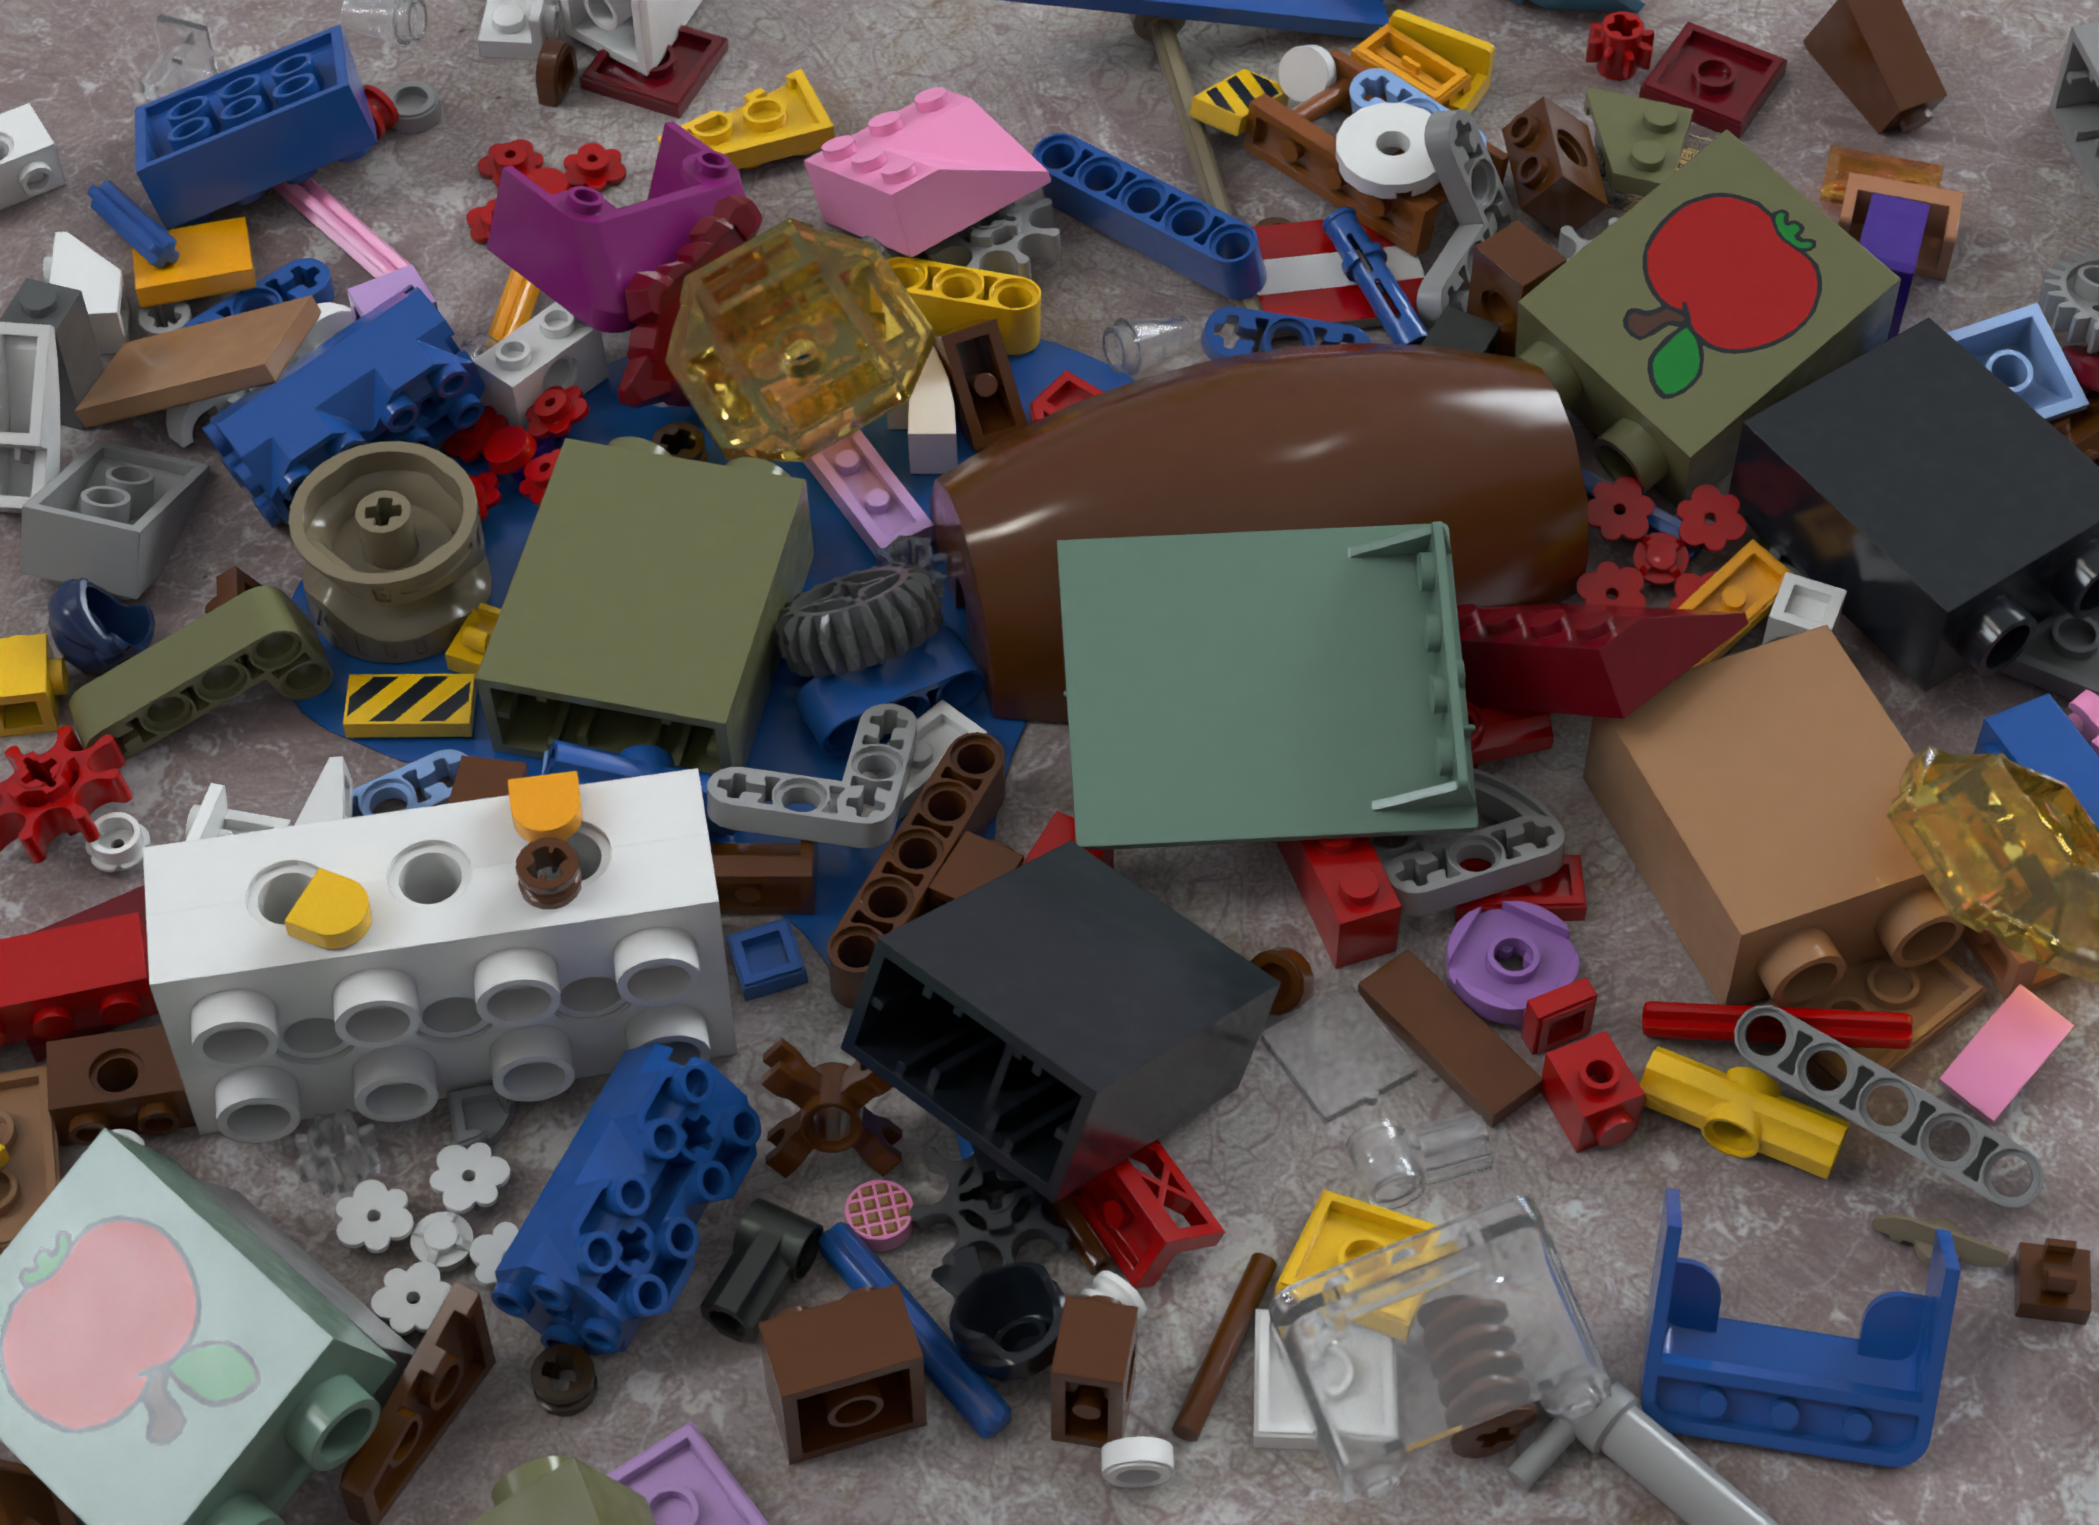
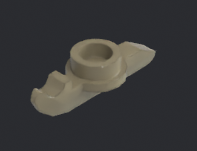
[1872,1214,2010,1267]

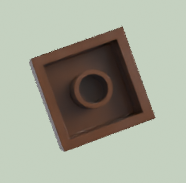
[758,1283,927,1465]

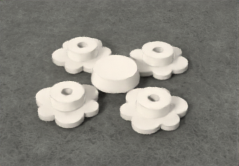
[336,1142,519,1336]

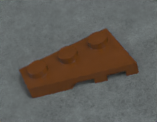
[339,1280,496,1525]

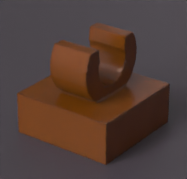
[2014,1238,2092,1325]

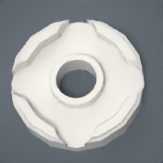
[1336,103,1440,199]

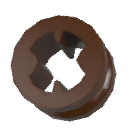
[515,838,582,909]

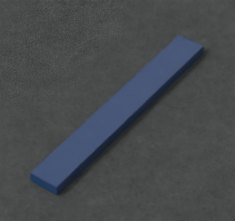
[1000,0,1389,38]

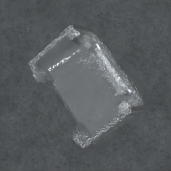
[1269,1196,1612,1504]

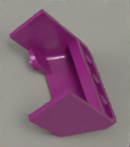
[486,121,764,333]

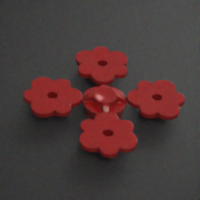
[466,139,626,243]
[444,386,589,523]
[1576,476,1747,609]

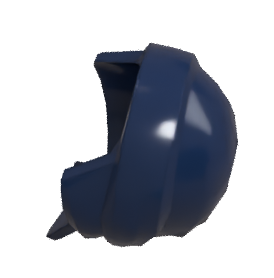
[48,578,155,676]

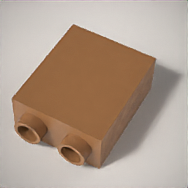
[1583,625,1981,1008]

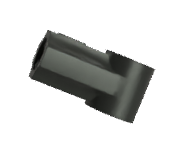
[700,1198,824,1342]

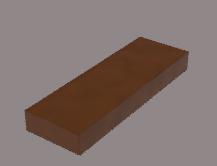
[1357,949,1544,1128]

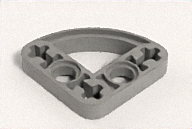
[1369,768,1565,916]

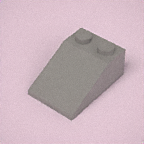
[20,440,210,600]

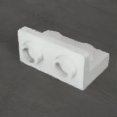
[478,0,561,60]

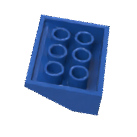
[135,24,378,231]

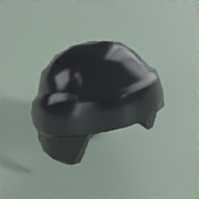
[931,1246,1066,1381]

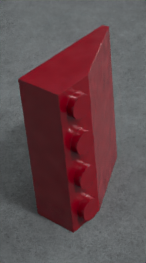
[1457,603,1749,719]

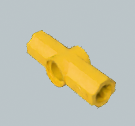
[1639,1046,1850,1180]

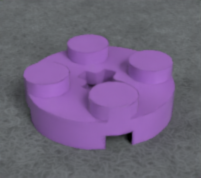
[1445,901,1580,1030]

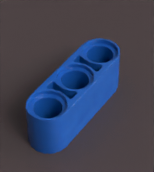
[795,627,986,758]

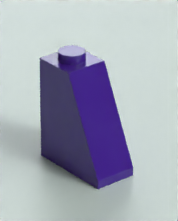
[1860,193,1930,342]

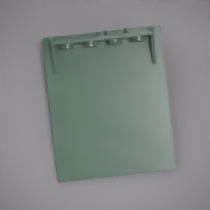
[1057,521,1479,851]

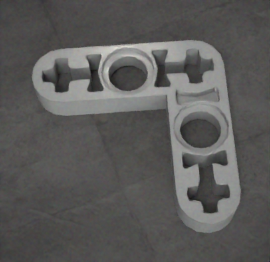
[1417,110,1517,328]
[707,704,917,848]

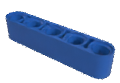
[1032,133,1267,300]

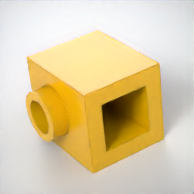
[0,633,69,737]

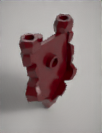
[617,194,834,420]

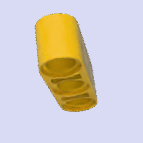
[876,257,1041,355]

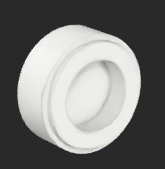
[1278,45,1337,102]
[1101,1436,1174,1488]

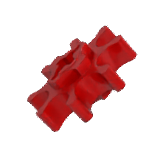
[0,725,133,863]

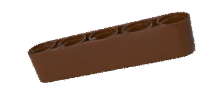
[827,732,1006,1009]

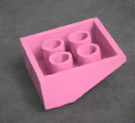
[804,87,1051,257]

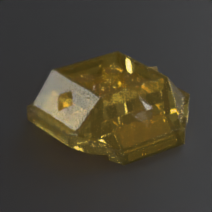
[665,218,936,462]
[1887,745,2099,985]

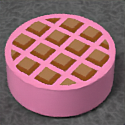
[845,1180,914,1252]

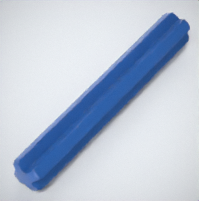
[818,1222,1012,1439]

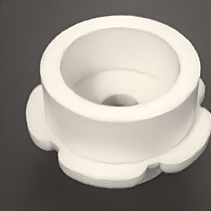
[85,812,151,873]

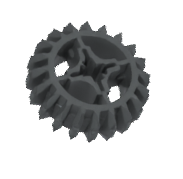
[774,563,944,678]

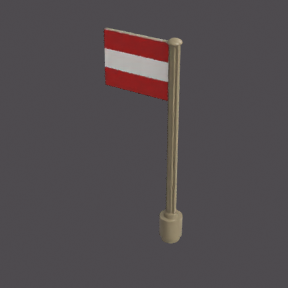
[1129,14,1425,350]

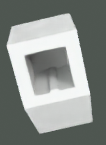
[43,232,132,354]

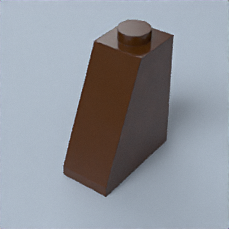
[1803,0,1947,134]

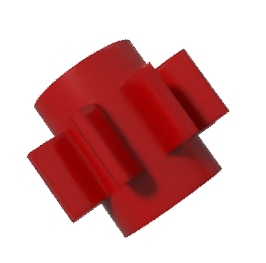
[1585,11,1655,81]

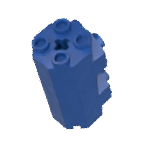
[202,284,486,528]
[491,1042,762,1356]

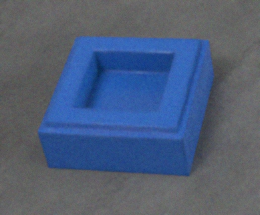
[725,917,809,1002]

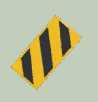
[1189,69,1289,136]
[343,674,477,738]

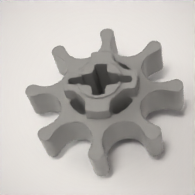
[926,198,1062,280]

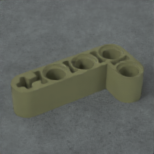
[69,585,334,760]

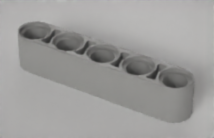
[1734,1005,2044,1208]

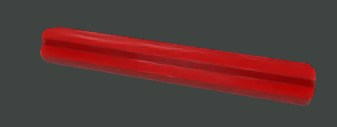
[1642,1001,1913,1049]

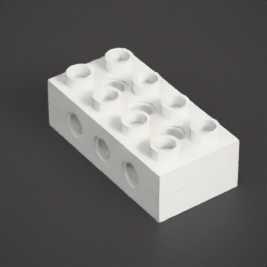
[143,768,737,1143]

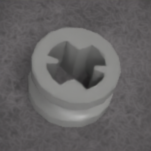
[138,301,192,338]

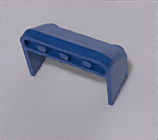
[1640,1188,1961,1467]

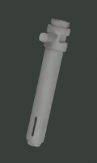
[1507,1349,1779,1525]

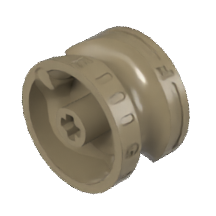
[288,441,492,663]

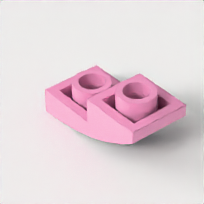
[1937,984,2075,1126]

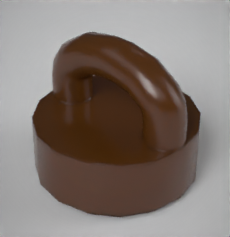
[1250,947,1315,1016]

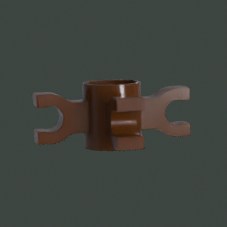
[761,1038,902,1178]

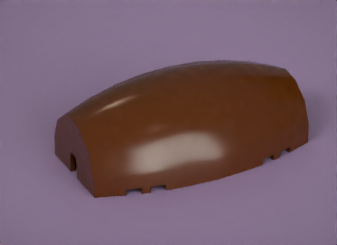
[930,343,1589,722]

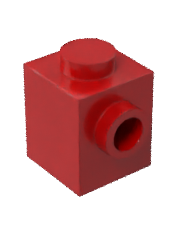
[1541,1031,1645,1153]

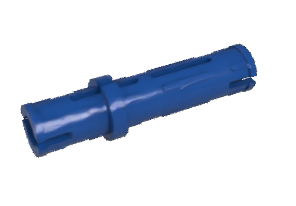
[1322,207,1429,345]

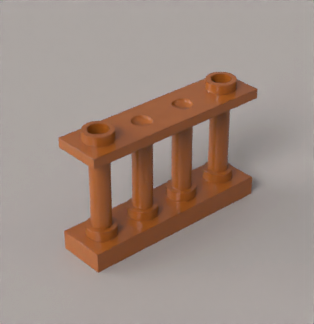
[1242,49,1510,257]

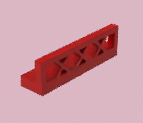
[1070,1139,1226,1289]

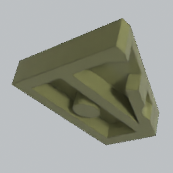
[1584,86,1694,197]

